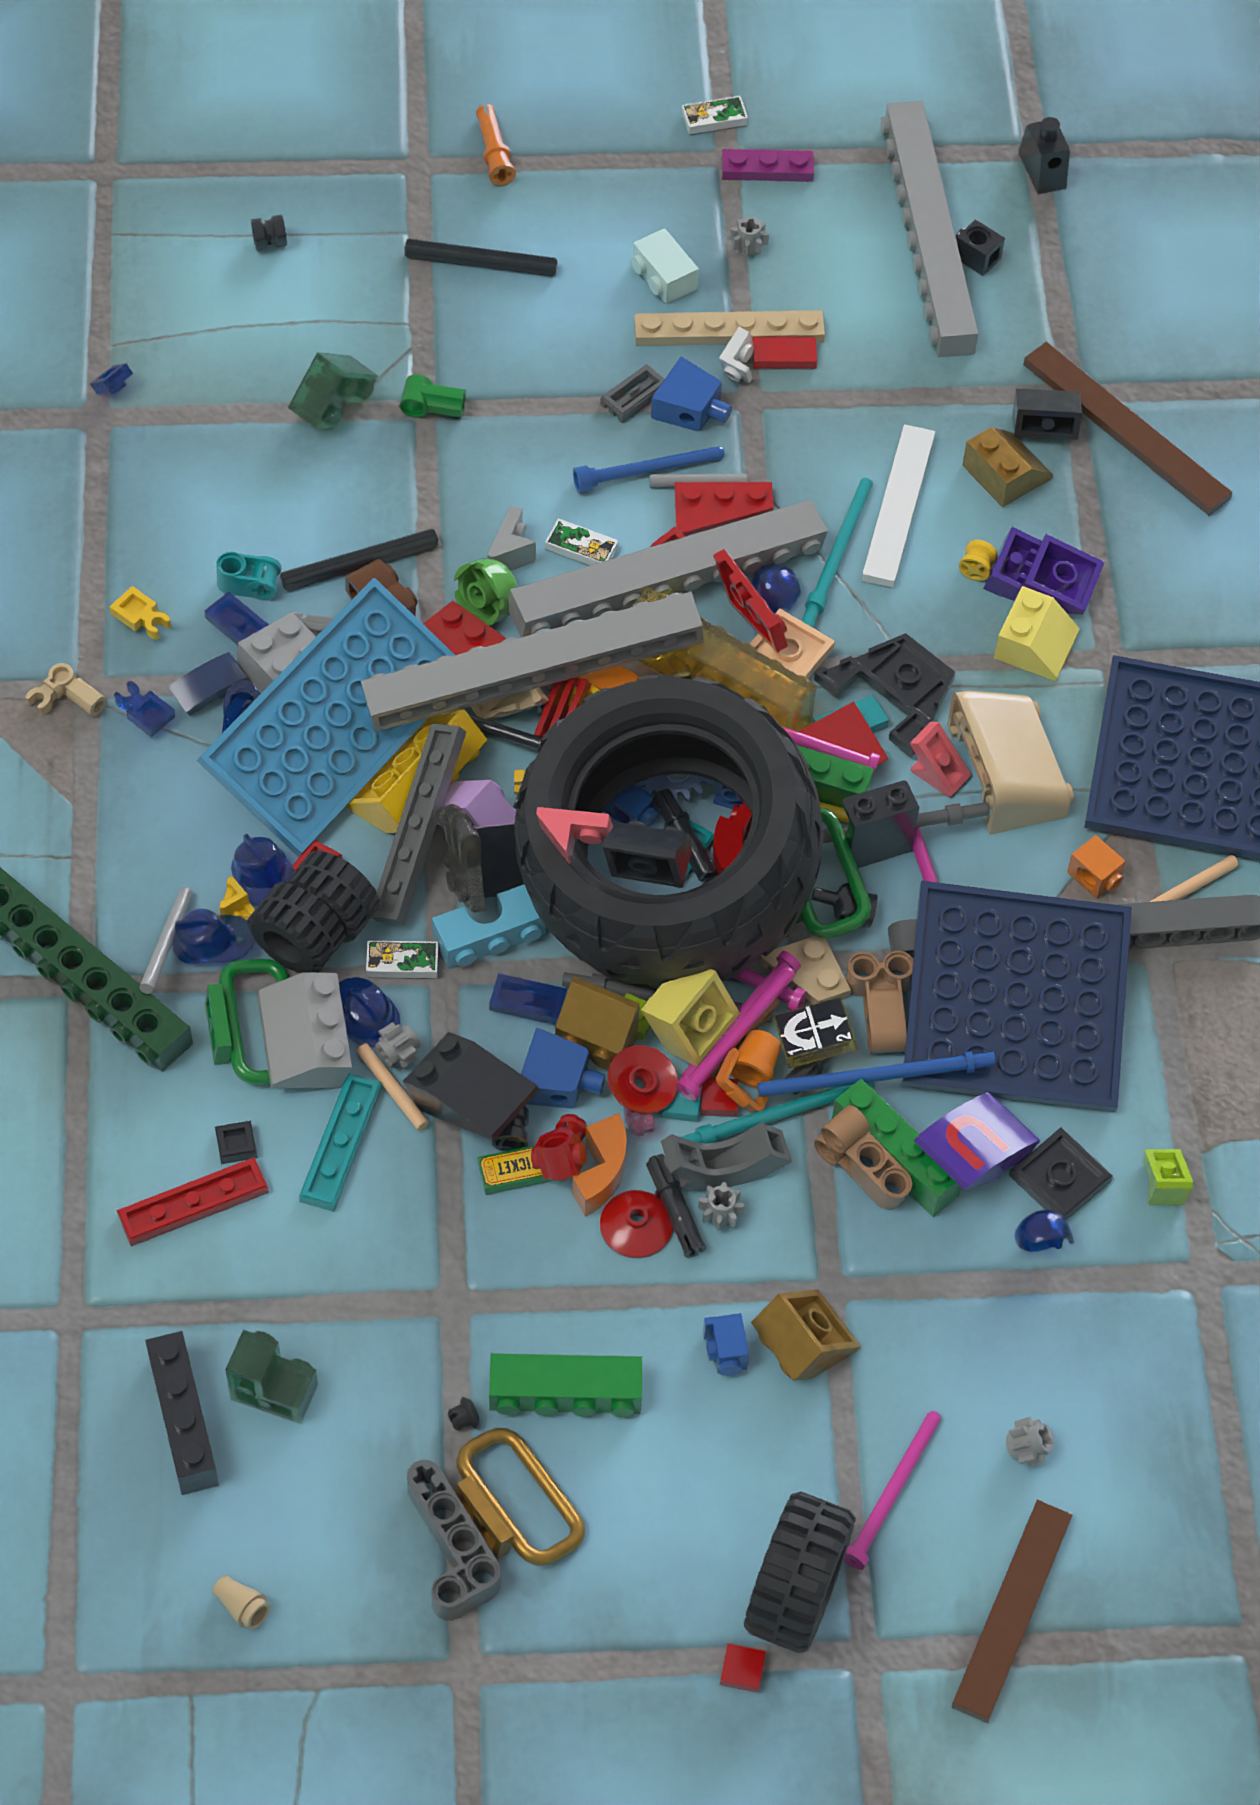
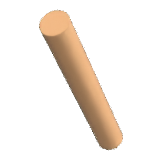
[1149,855,1239,902]
[356,1043,429,1131]

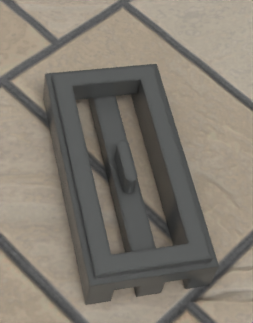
[600,364,664,423]

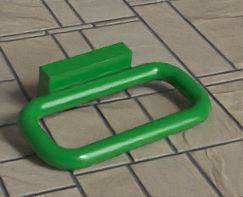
[795,808,871,939]
[205,958,289,1085]

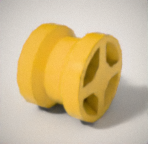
[958,540,998,581]

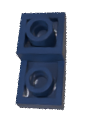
[168,652,248,716]

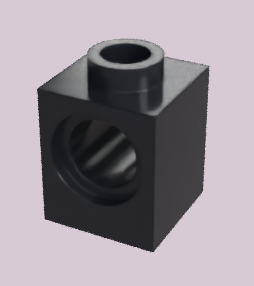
[955,219,1005,276]

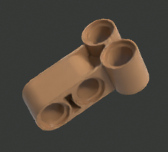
[846,951,913,1054]
[813,1105,912,1210]

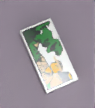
[681,96,748,135]
[545,518,618,566]
[366,941,438,978]

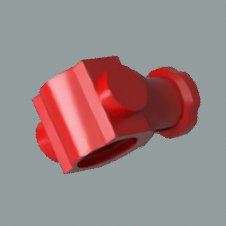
[531,1114,587,1180]

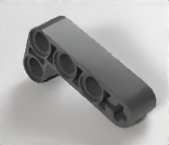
[407,1460,501,1621]

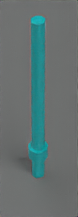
[802,478,873,628]
[681,1082,875,1143]

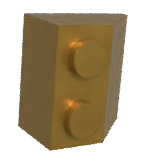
[962,427,1053,508]
[555,976,640,1069]
[751,1289,861,1381]

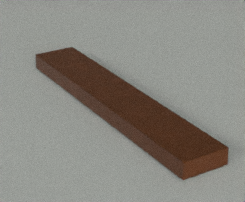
[951,1499,1073,1723]

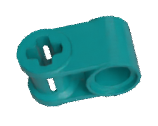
[216,552,282,600]

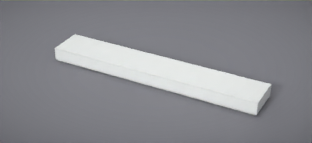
[862,424,935,588]

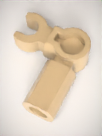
[25,663,107,717]

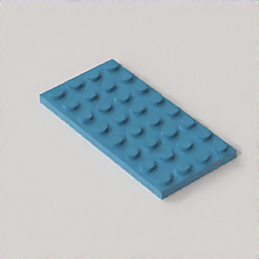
[197,578,455,856]

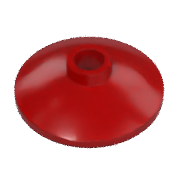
[607,1045,678,1114]
[600,1190,673,1258]

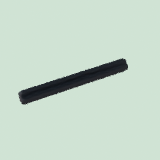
[404,238,558,276]
[280,529,438,591]

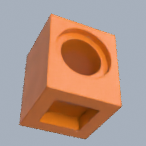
[1067,835,1126,899]

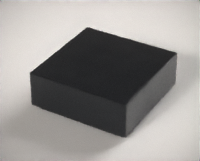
[215,1120,257,1164]

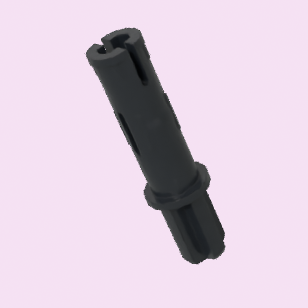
[653,788,718,882]
[646,1154,707,1258]

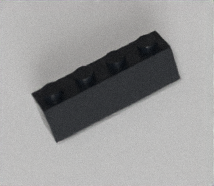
[145,1331,219,1495]

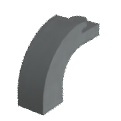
[661,1122,792,1190]

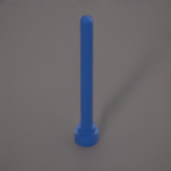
[573,446,725,493]

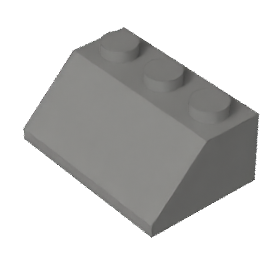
[257,972,352,1088]

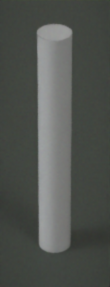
[650,474,747,487]

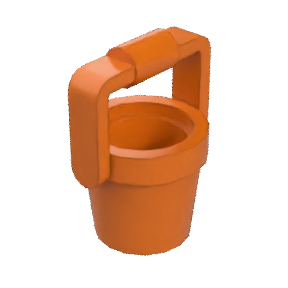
[716,1030,782,1112]

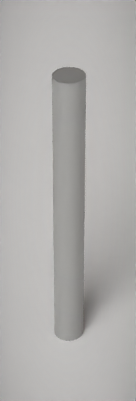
[139,887,193,994]

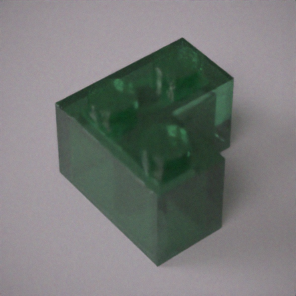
[288,352,378,429]
[225,1329,318,1424]

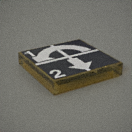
[773,996,858,1069]

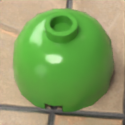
[454,558,518,626]

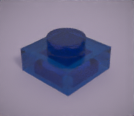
[90,363,134,395]

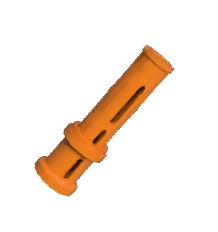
[476,104,516,186]

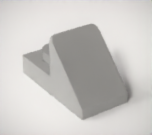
[487,505,536,571]

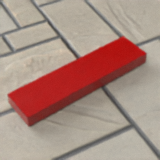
[117,1157,269,1246]

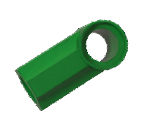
[399,374,466,418]

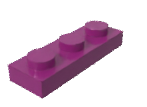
[722,149,814,182]

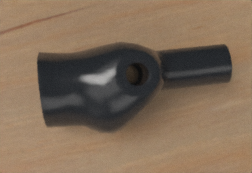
[811,883,878,928]

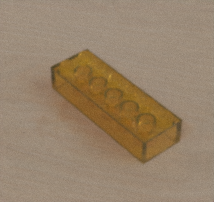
[631,587,817,732]

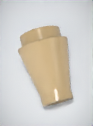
[212,1575,270,1630]

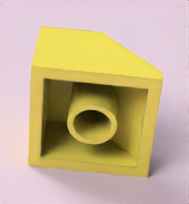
[994,586,1080,681]
[641,969,740,1066]

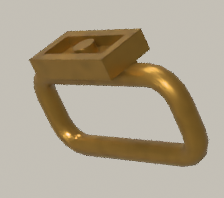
[455,1428,585,1566]

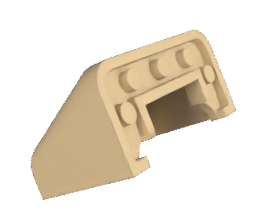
[947,690,1074,835]

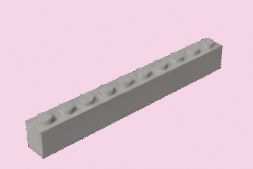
[880,101,978,357]
[508,499,828,637]
[361,592,704,732]

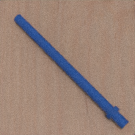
[757,1051,996,1097]

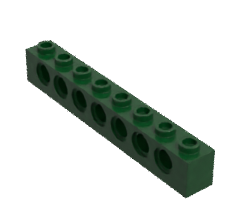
[0,867,193,1072]

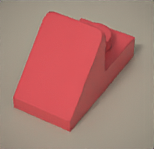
[910,722,972,797]
[536,807,613,864]

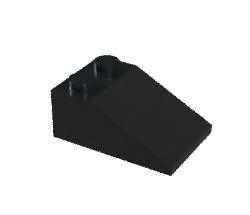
[403,1032,539,1141]

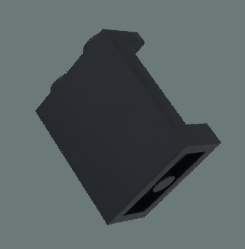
[842,780,920,868]

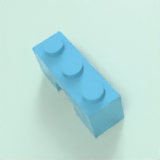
[432,884,546,969]

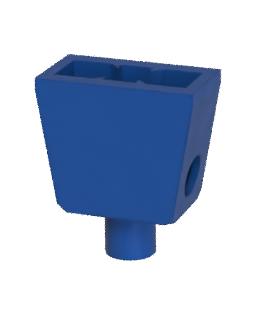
[651,356,732,431]
[521,1027,606,1109]

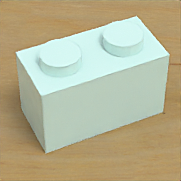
[631,228,699,304]

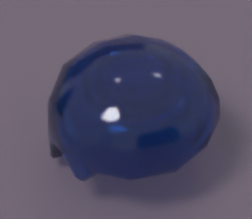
[751,565,802,614]
[1014,1210,1075,1252]

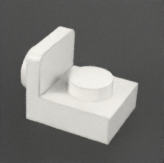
[719,327,754,383]

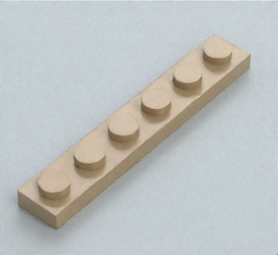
[634,310,825,346]

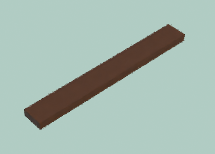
[1023,341,1233,516]

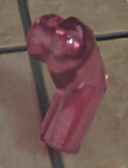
[623,1107,656,1137]

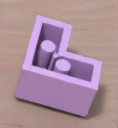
[438,780,516,837]

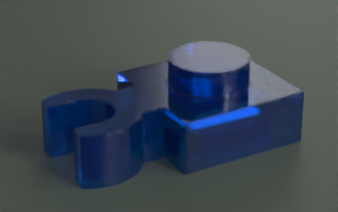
[114,681,176,738]

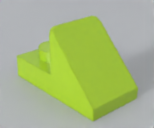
[1144,1149,1193,1205]

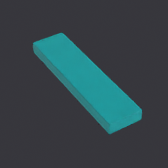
[299,1073,382,1212]

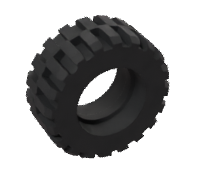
[744,1491,856,1653]

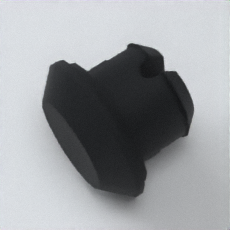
[447,1397,480,1430]

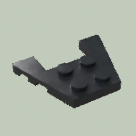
[814,633,956,757]

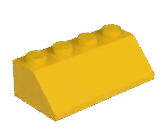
[345,709,487,833]

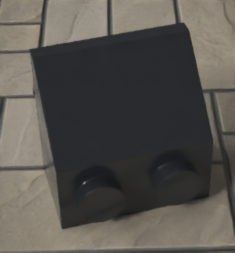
[602,821,692,888]

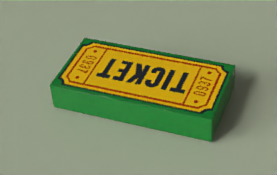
[477,1145,555,1195]

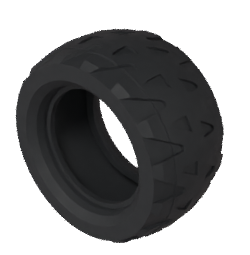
[514,674,823,990]

